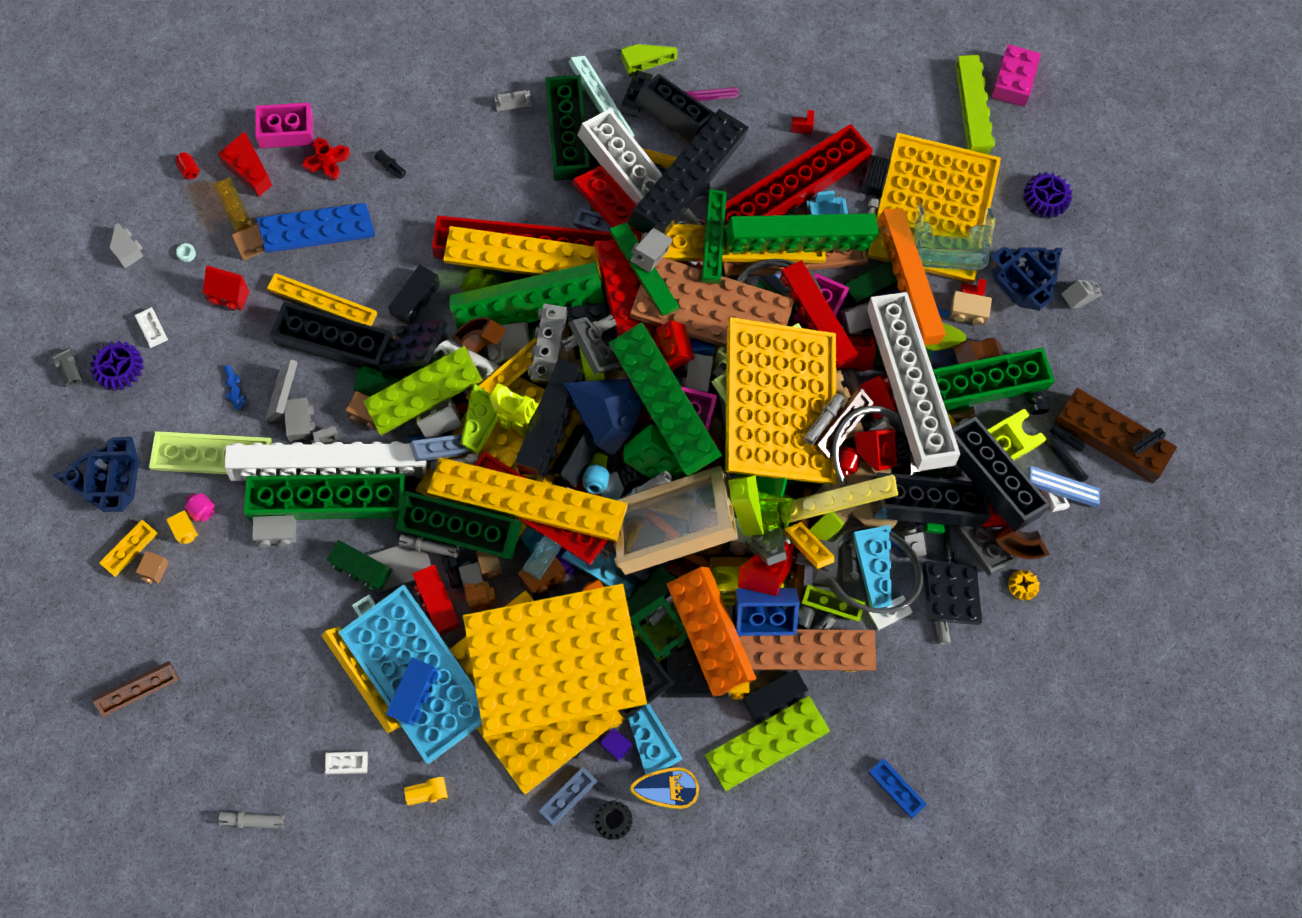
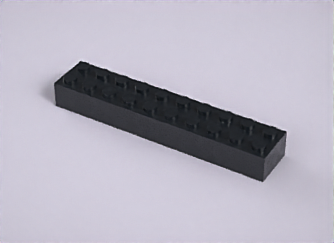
[628,109,749,235]

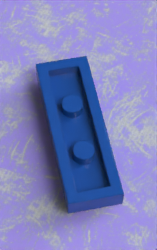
[868,758,927,819]

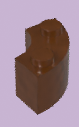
[452,317,507,354]
[954,338,1005,364]
[994,525,1050,559]

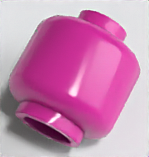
[184,493,214,522]

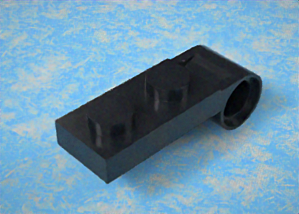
[620,70,653,118]

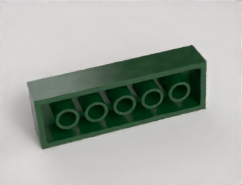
[545,75,590,181]
[395,491,522,559]

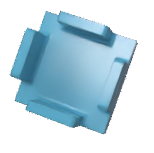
[806,191,848,215]

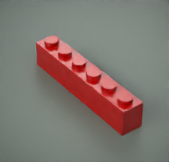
[780,260,858,370]

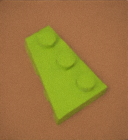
[460,384,498,454]

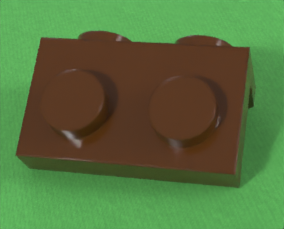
[665,554,710,578]

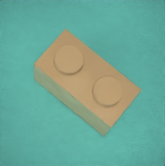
[949,291,992,326]

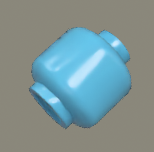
[583,464,609,494]

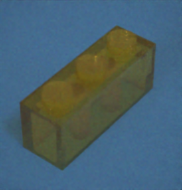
[213,177,253,233]

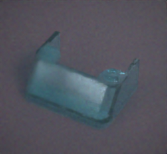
[914,204,996,270]

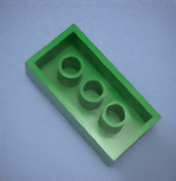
[624,425,699,497]

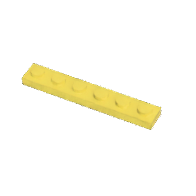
[781,475,898,523]

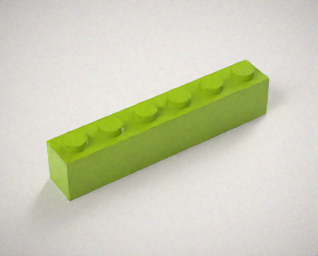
[955,55,995,154]

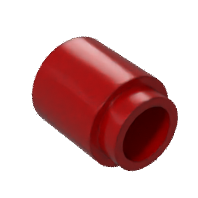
[175,152,200,180]

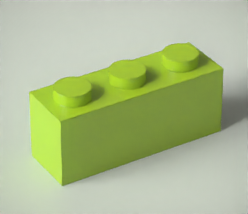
[802,584,865,622]

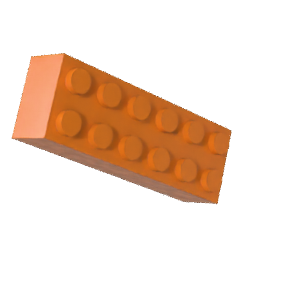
[667,567,756,696]

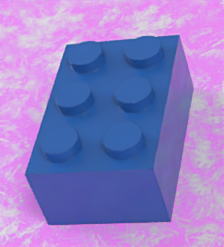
[734,588,799,636]

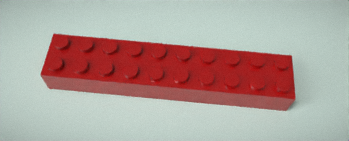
[725,124,873,225]
[432,215,614,259]

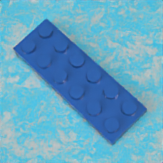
[256,203,375,253]

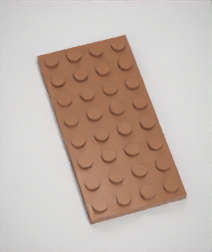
[629,258,794,348]

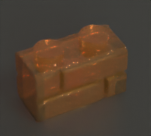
[465,581,496,614]

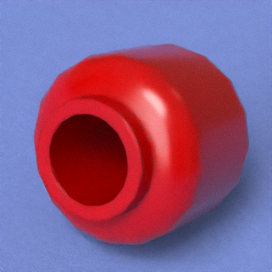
[838,447,861,477]

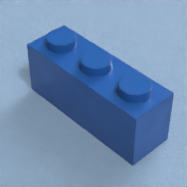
[386,657,438,726]

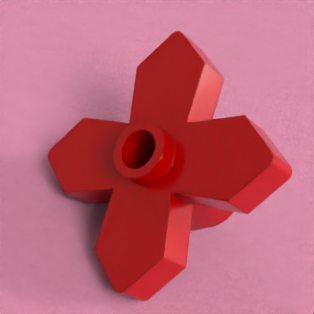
[302,137,350,180]

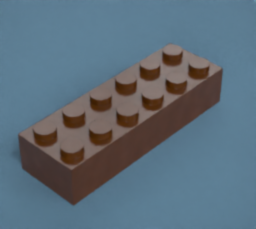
[1054,388,1177,483]

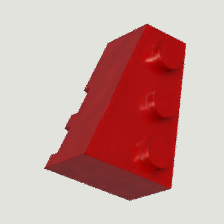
[218,131,272,197]
[738,541,794,596]
[412,564,461,636]

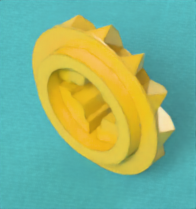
[1008,569,1040,600]

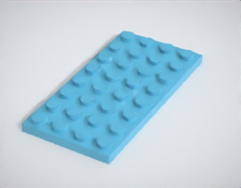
[338,584,482,764]

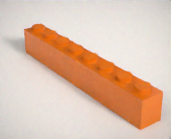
[877,208,946,345]

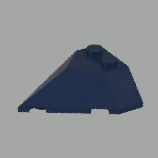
[989,247,1062,311]
[563,378,644,455]
[52,436,139,512]

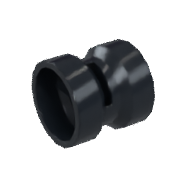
[1027,391,1049,415]

